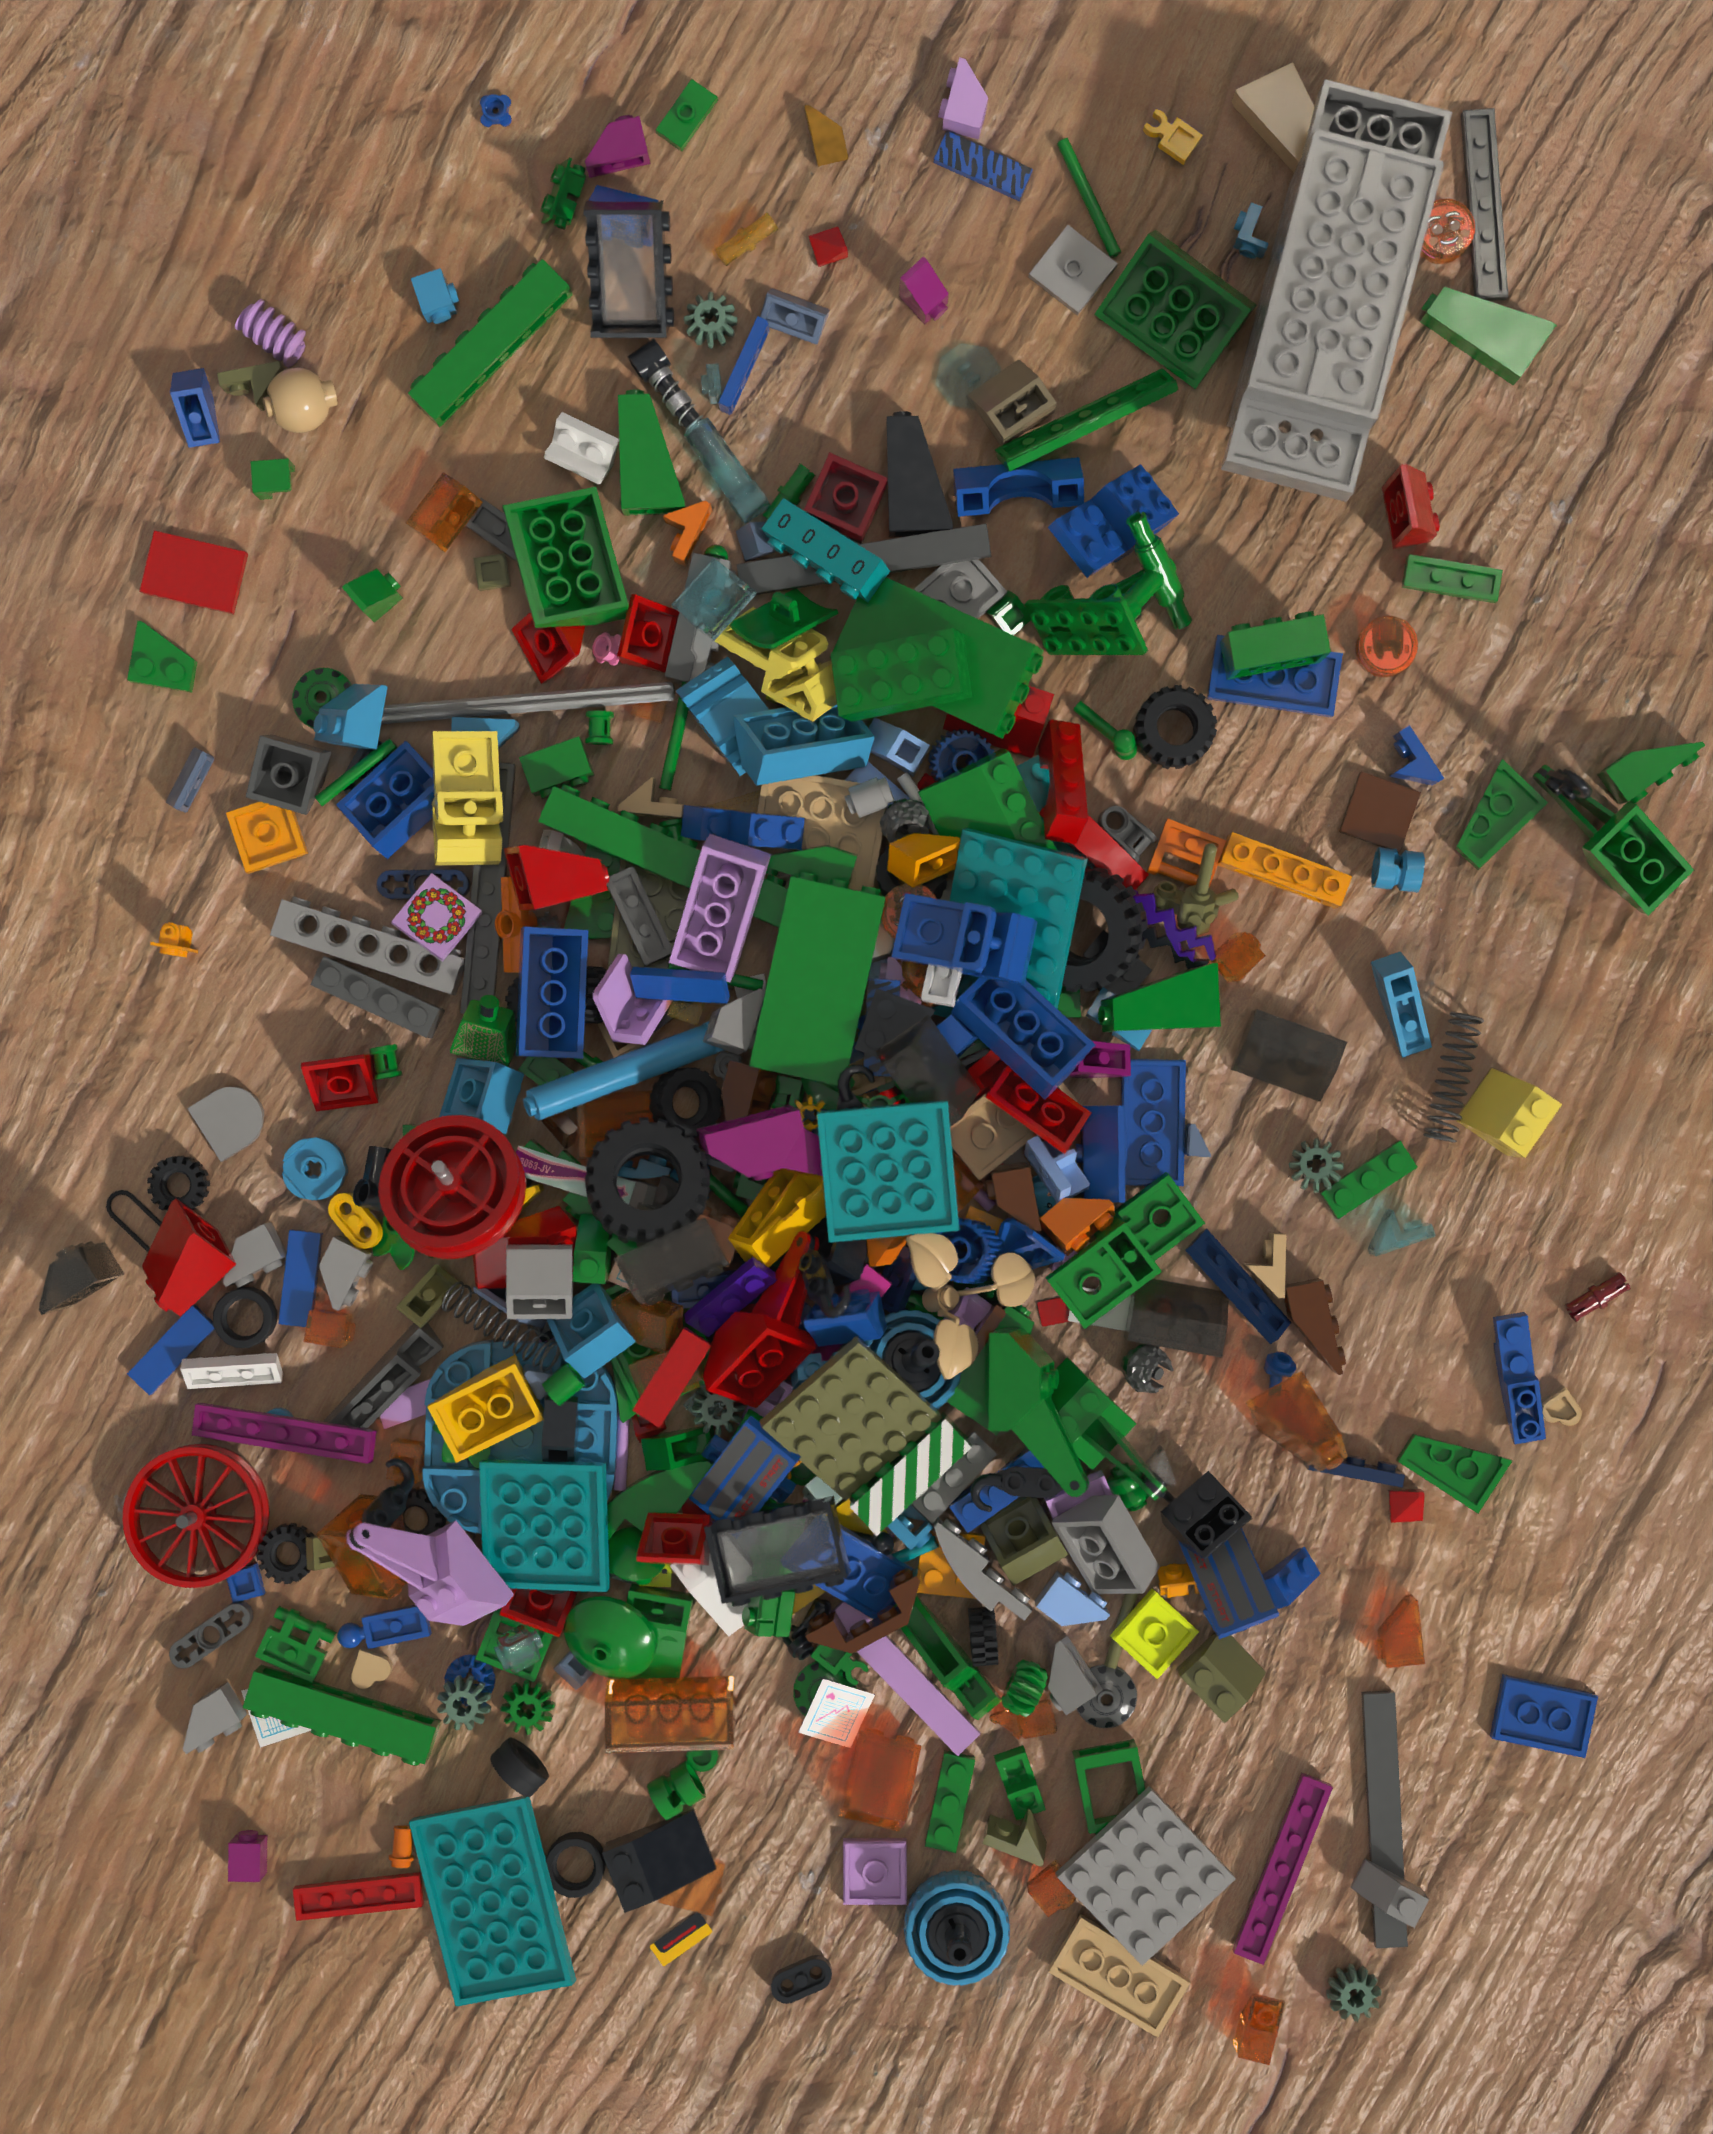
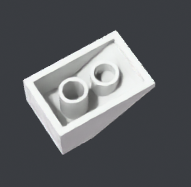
[670,1534,753,1636]

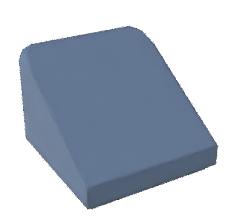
[1184,1124,1211,1157]
[554,1651,593,1690]

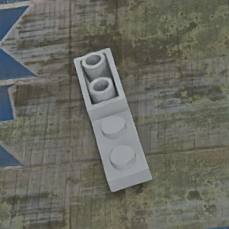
[934,1518,1032,1621]

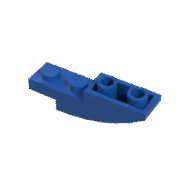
[1493,1312,1546,1444]

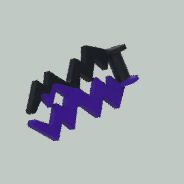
[1133,890,1216,969]

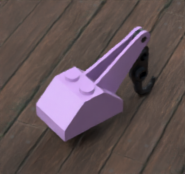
[346,1458,514,1626]

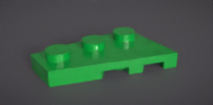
[1455,759,1548,870]
[564,844,621,940]
[1396,1434,1513,1514]

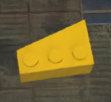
[728,1168,826,1268]

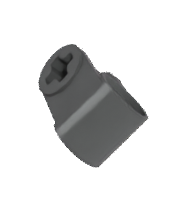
[1098,806,1158,863]

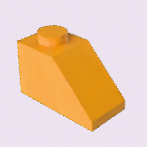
[887,833,961,888]

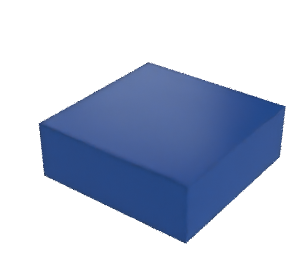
[226,1563,266,1603]

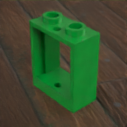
[1072,1739,1145,1835]

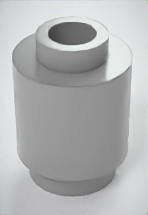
[845,777,894,818]

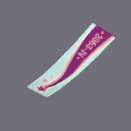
[516,1145,636,1205]

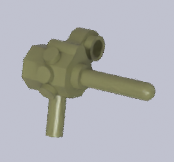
[1153,843,1239,936]

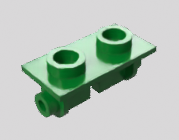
[540,157,587,230]

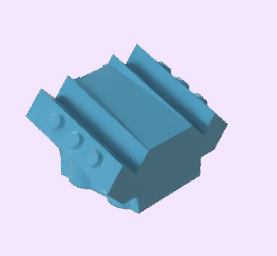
[676,656,769,776]

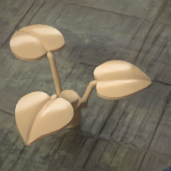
[906,1233,1035,1379]

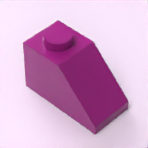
[585,115,651,178]
[899,256,949,324]
[1068,1041,1131,1079]

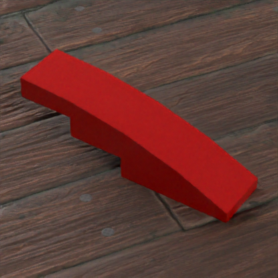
[1039,805,1149,890]

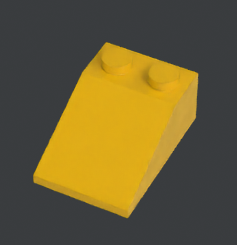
[427,1355,544,1463]

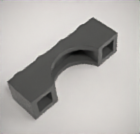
[310,956,445,1038]

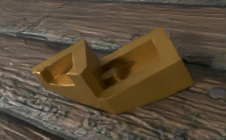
[804,105,849,167]

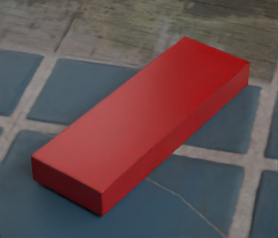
[632,1327,712,1428]

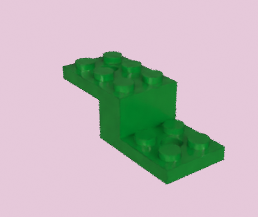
[1046,1172,1205,1329]

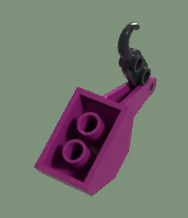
[696,1065,875,1181]

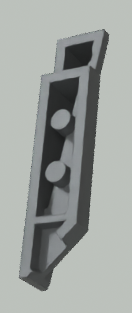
[323,1323,444,1429]

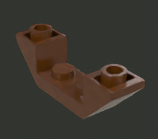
[805,1567,921,1654]

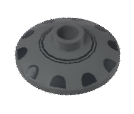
[1077,1664,1137,1728]

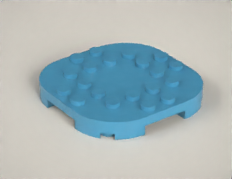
[422,1340,618,1534]

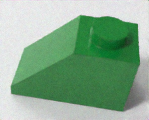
[342,569,403,623]
[573,1212,612,1284]
[641,1425,714,1471]

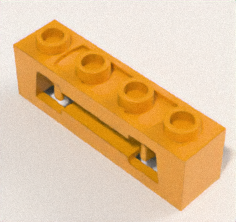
[1218,832,1352,909]

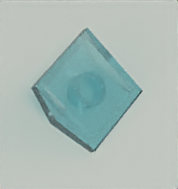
[671,558,757,641]

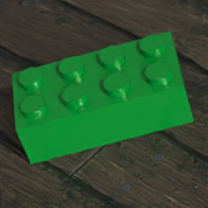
[830,627,973,722]

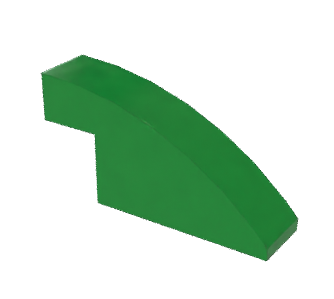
[607,1459,714,1541]
[894,1595,1002,1720]

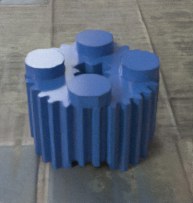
[928,729,994,781]
[935,1218,1004,1284]

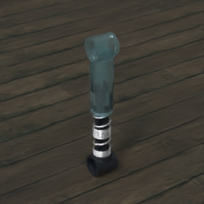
[627,338,771,524]

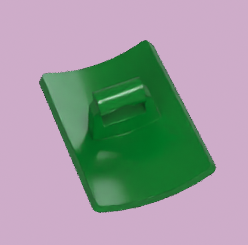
[730,589,838,649]

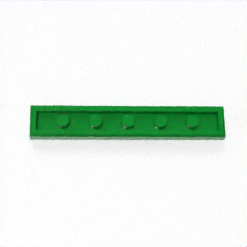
[995,368,1179,472]

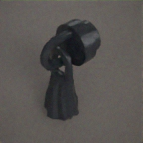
[782,1598,832,1660]

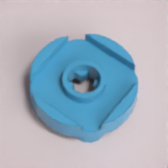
[282,1137,348,1200]

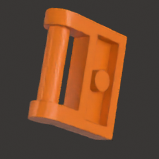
[1146,818,1227,887]

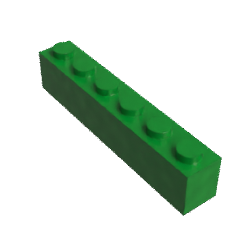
[408,259,573,428]
[242,1665,441,1766]

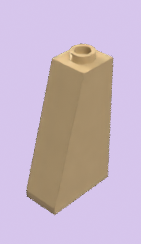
[1231,62,1315,173]

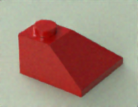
[511,612,585,684]

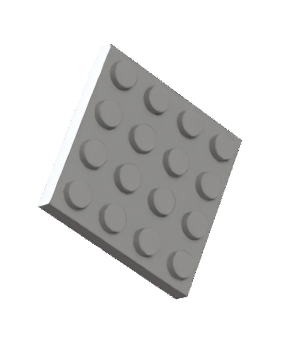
[1056,1786,1236,1966]

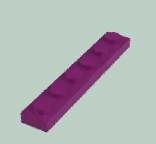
[192,1403,377,1464]
[1232,1772,1333,1965]

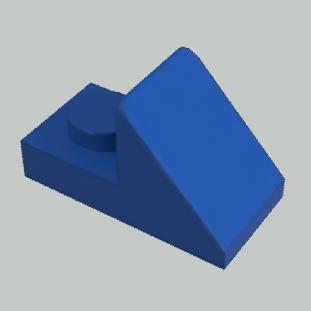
[1390,725,1444,785]

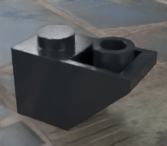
[542,1395,578,1462]

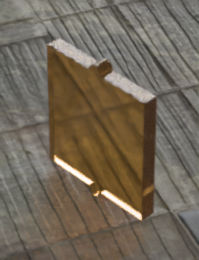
[659,1862,725,1916]

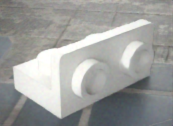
[544,412,619,484]

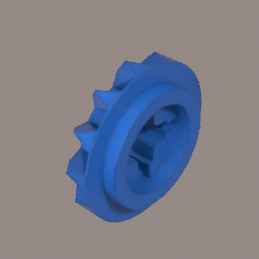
[444,1654,495,1706]

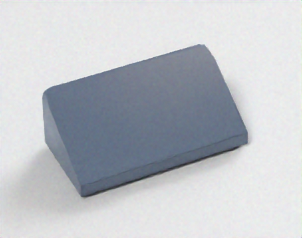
[760,288,830,345]
[166,747,214,813]

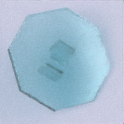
[936,343,1001,410]

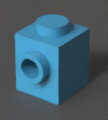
[411,268,459,324]

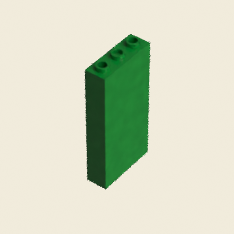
[830,577,1044,739]
[749,872,886,1086]

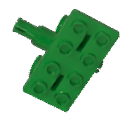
[1024,512,1192,655]

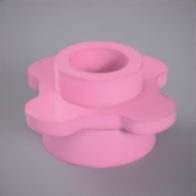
[593,632,621,666]

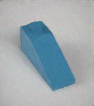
[1371,951,1432,1058]

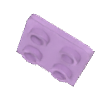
[593,954,673,1045]

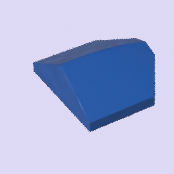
[998,1218,1065,1270]

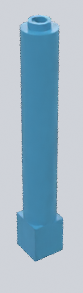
[523,1021,725,1121]

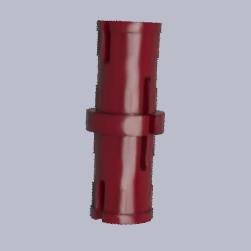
[1565,1272,1631,1322]

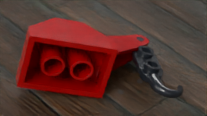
[703,1231,850,1408]

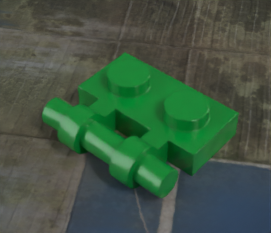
[255,1606,337,1683]

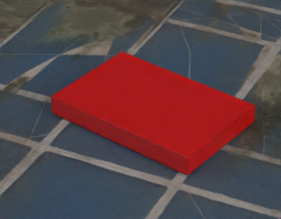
[139,530,248,615]

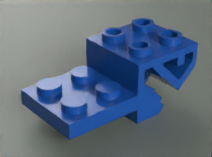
[1048,464,1179,578]
[892,893,1038,985]

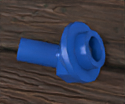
[1264,1352,1296,1398]

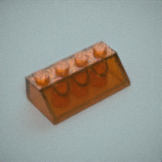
[605,1676,736,1753]

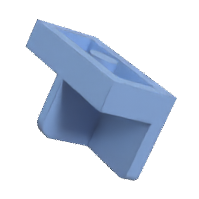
[1024,1135,1090,1203]

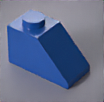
[170,368,220,448]

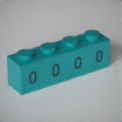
[762,498,890,602]

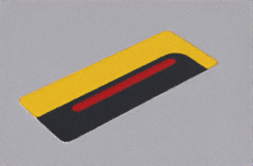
[650,1912,712,1966]

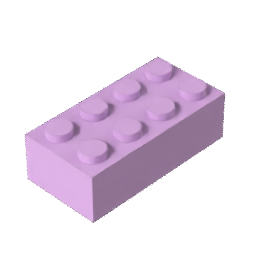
[669,834,771,982]

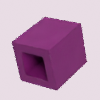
[228,1830,268,1882]

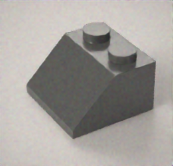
[246,734,332,815]

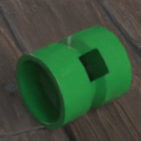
[647,1760,706,1820]

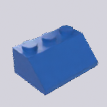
[336,741,434,859]
[1075,1105,1125,1202]

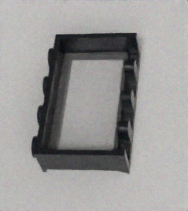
[583,200,674,338]
[704,1496,851,1607]

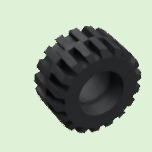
[1134,685,1217,769]

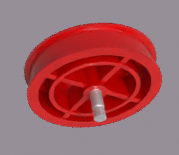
[379,1115,526,1259]

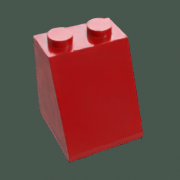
[504,845,609,910]
[142,1198,237,1317]

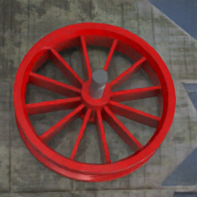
[122,1444,270,1588]

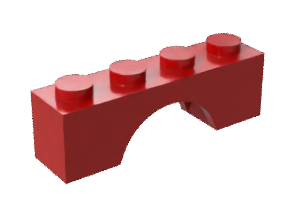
[1038,719,1088,844]

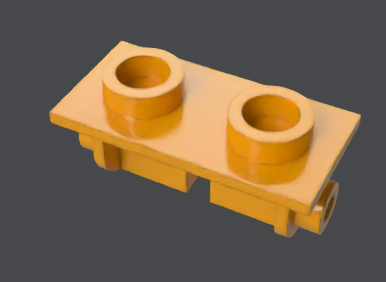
[150,922,198,958]
[1157,1563,1200,1598]

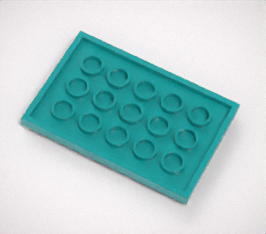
[930,828,1087,1018]
[409,1796,577,2007]

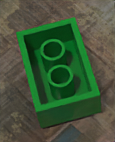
[1220,611,1331,680]

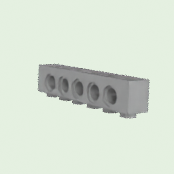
[270,896,465,996]

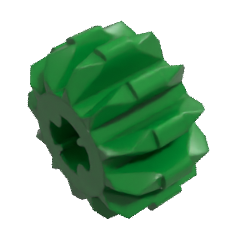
[1001,1659,1048,1717]
[500,1679,556,1735]

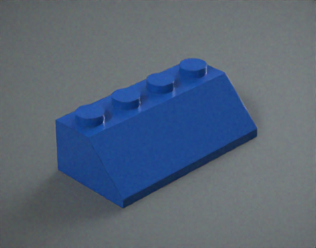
[515,927,588,1059]
[951,977,1095,1100]

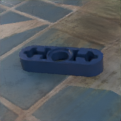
[377,870,471,900]

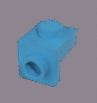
[1233,202,1269,259]

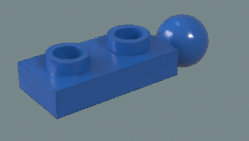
[337,1605,432,1649]

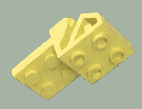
[714,607,837,722]
[432,731,503,865]

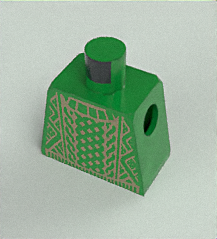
[450,995,516,1067]

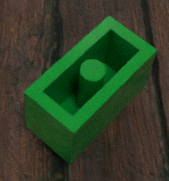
[519,736,595,799]

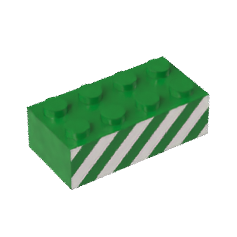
[850,1411,972,1536]

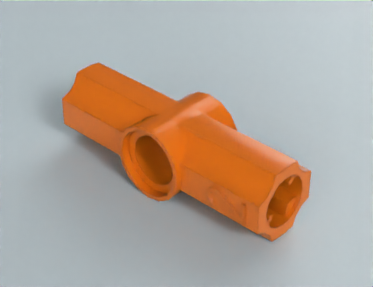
[495,876,538,973]

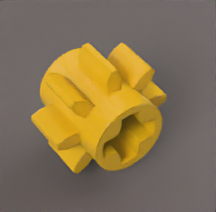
[794,1095,825,1132]

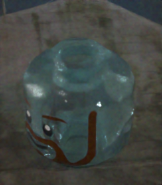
[494,1625,544,1673]

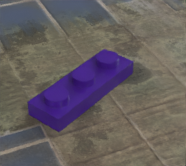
[684,1257,777,1337]

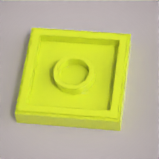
[1110,1588,1199,1679]

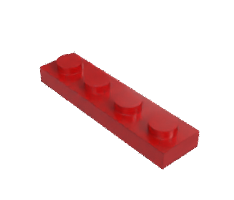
[293,1872,424,1921]

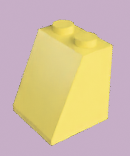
[1456,1068,1562,1158]

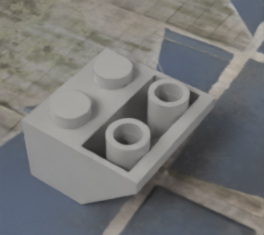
[506,1245,573,1319]

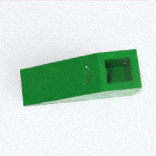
[1597,742,1705,805]
[766,845,858,884]

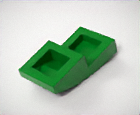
[994,1745,1046,1820]

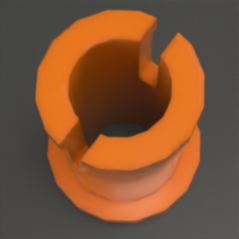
[389,1825,414,1868]

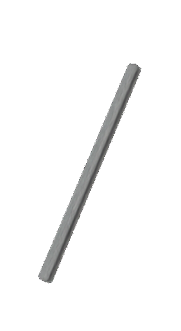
[381,682,675,724]

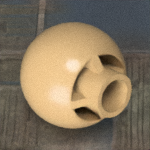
[263,368,338,433]

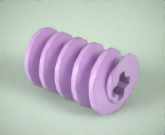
[234,299,306,368]

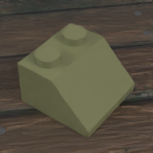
[980,1496,1069,1586]
[1176,1632,1266,1724]

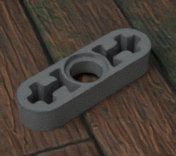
[169,1601,253,1668]

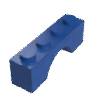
[953,457,1084,517]
[949,1447,1045,1533]

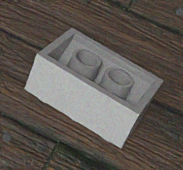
[1051,1495,1160,1594]

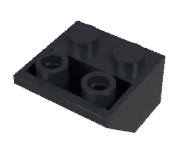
[1161,1471,1252,1560]

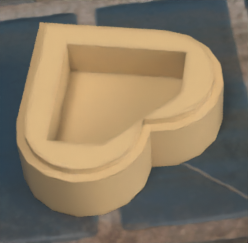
[1541,1386,1582,1426]
[351,1648,393,1689]

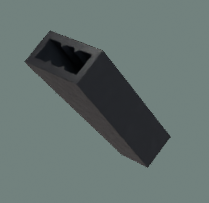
[886,411,953,537]

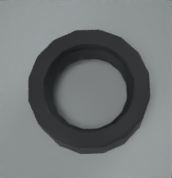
[213,1287,277,1348]
[546,1832,606,1898]

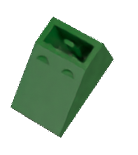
[625,1583,694,1689]

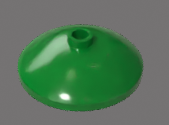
[564,1596,657,1679]

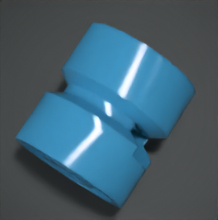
[1371,847,1425,893]

